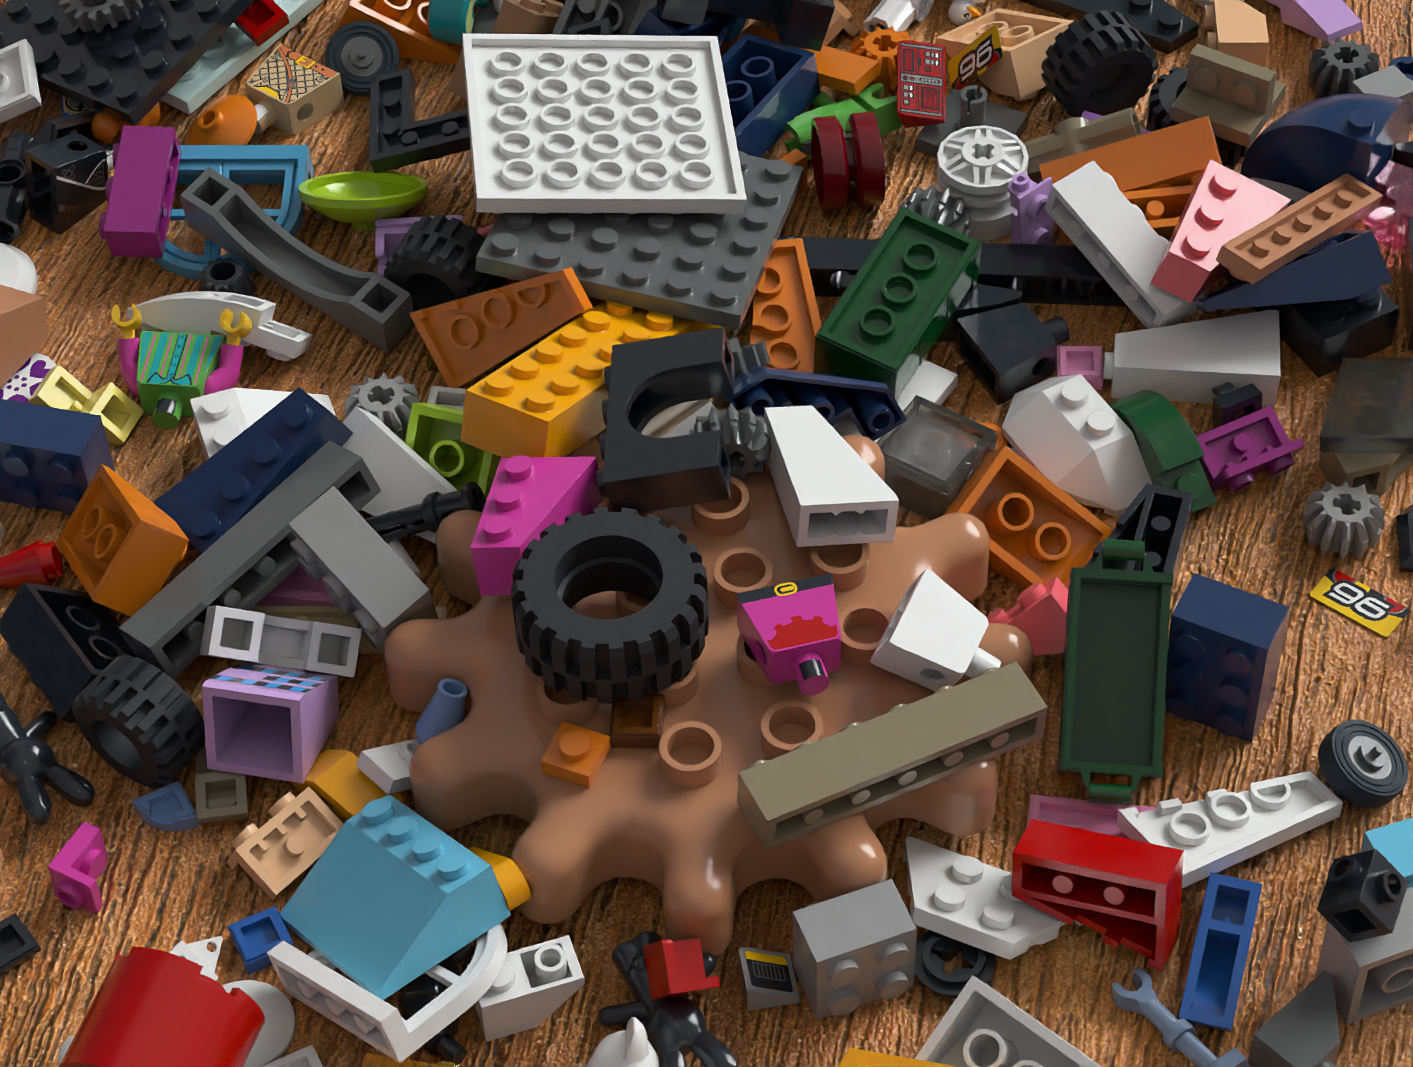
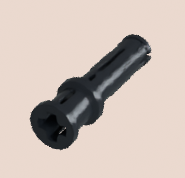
[365,481,486,542]

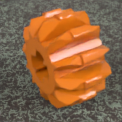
[850,25,917,92]

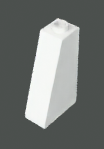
[1103,310,1280,407]
[764,405,899,547]
[342,406,457,544]

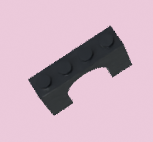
[597,327,735,513]

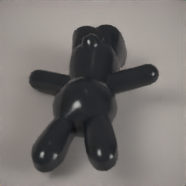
[0,691,95,826]
[598,931,739,1067]

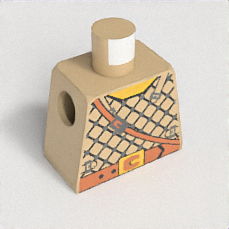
[245,44,345,135]

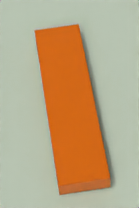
[726,25,881,95]

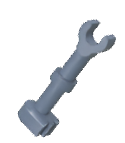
[1112,967,1249,1067]

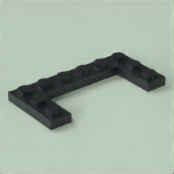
[369,18,613,173]

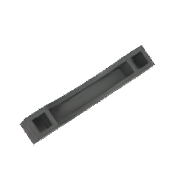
[180,167,415,354]

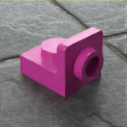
[48,822,108,914]

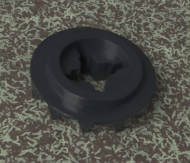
[915,930,996,1000]

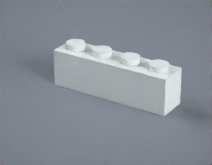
[1044,160,1205,329]

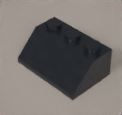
[0,582,139,723]

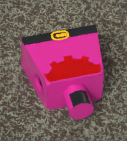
[737,573,841,695]

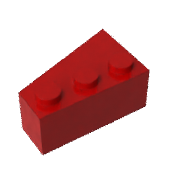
[1012,819,1184,972]

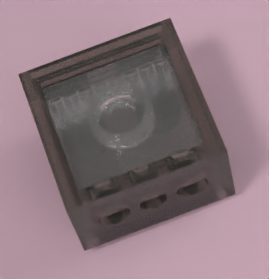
[876,395,997,520]

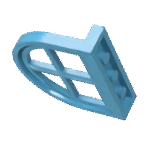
[151,145,314,280]

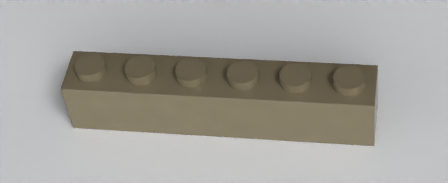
[737,661,1048,850]

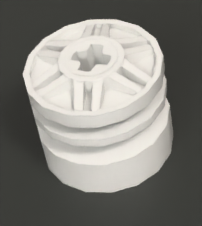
[936,125,1029,241]

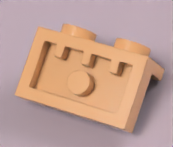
[227,787,344,901]

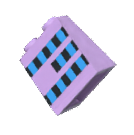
[202,661,339,783]

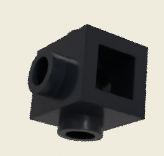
[1317,849,1409,943]

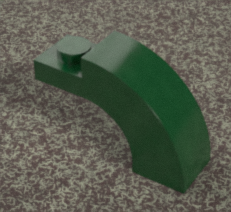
[1107,390,1217,514]

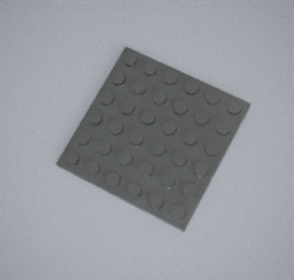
[475,151,804,330]

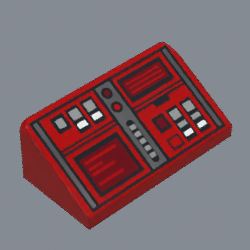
[897,40,946,128]

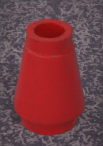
[0,539,64,588]

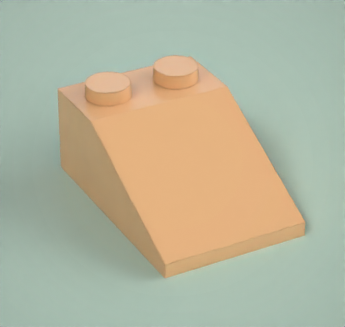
[935,8,1074,101]

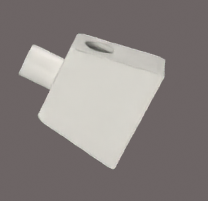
[869,568,1001,691]

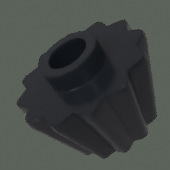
[198,257,257,297]

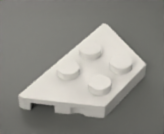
[902,836,1083,960]

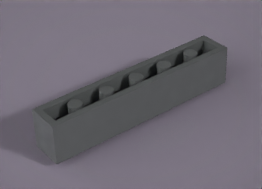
[119,440,381,679]

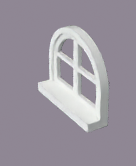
[267,922,507,1063]

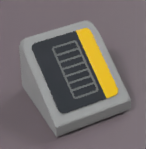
[738,947,800,1011]

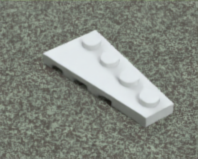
[1116,771,1343,888]

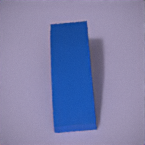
[1178,872,1262,1032]

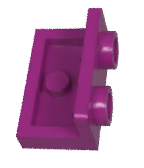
[1196,406,1305,492]

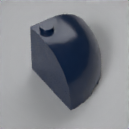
[1240,93,1412,222]

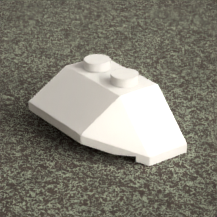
[1001,374,1152,517]

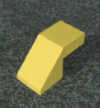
[28,364,144,445]

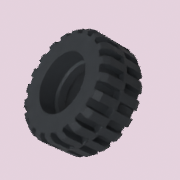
[511,507,709,704]

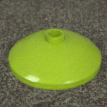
[298,171,428,230]

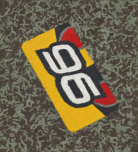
[948,24,1003,90]
[1310,569,1409,637]

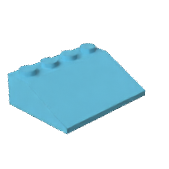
[279,794,511,1000]

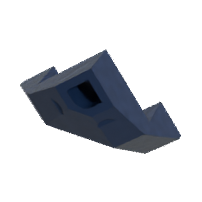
[725,365,907,441]

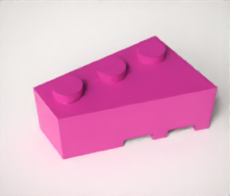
[470,455,604,595]

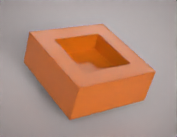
[541,721,611,788]

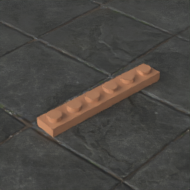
[1215,173,1383,284]

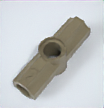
[1023,107,1143,180]

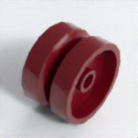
[810,111,885,211]

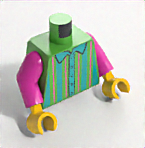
[111,303,252,430]

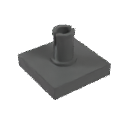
[915,85,1029,158]

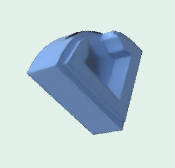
[132,780,200,831]

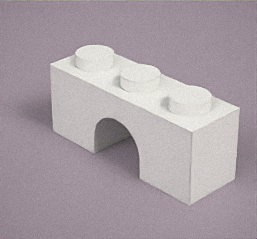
[200,606,362,677]

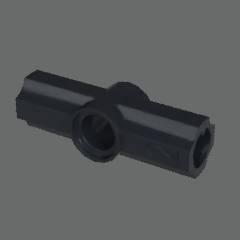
[0,130,34,243]

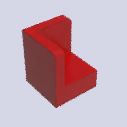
[643,938,720,1000]

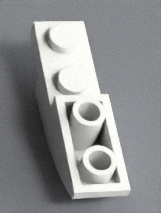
[126,291,313,361]

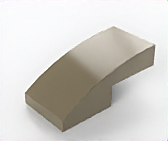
[194,745,249,824]

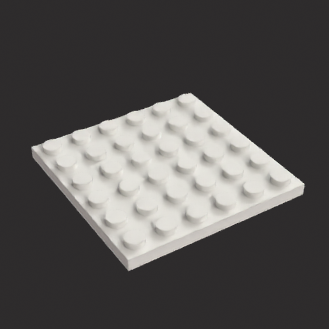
[462,33,747,214]

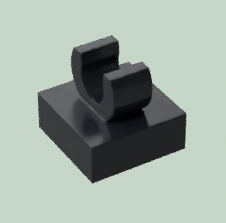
[1212,382,1262,430]

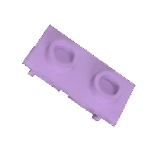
[1008,173,1055,245]

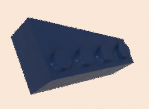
[154,387,353,553]

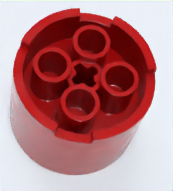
[59,947,265,1067]

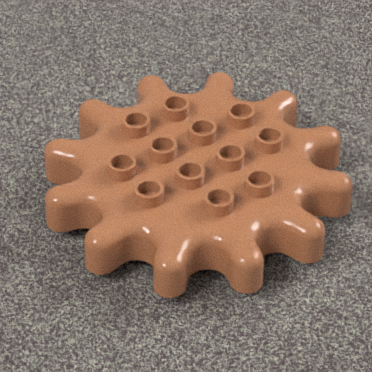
[384,406,1034,957]

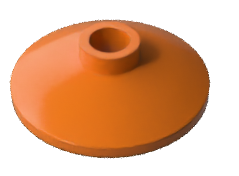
[185,95,257,145]

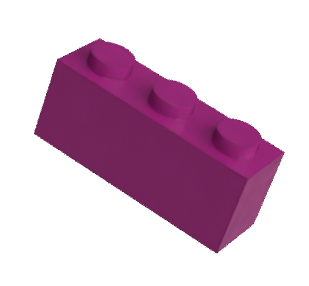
[99,126,182,258]

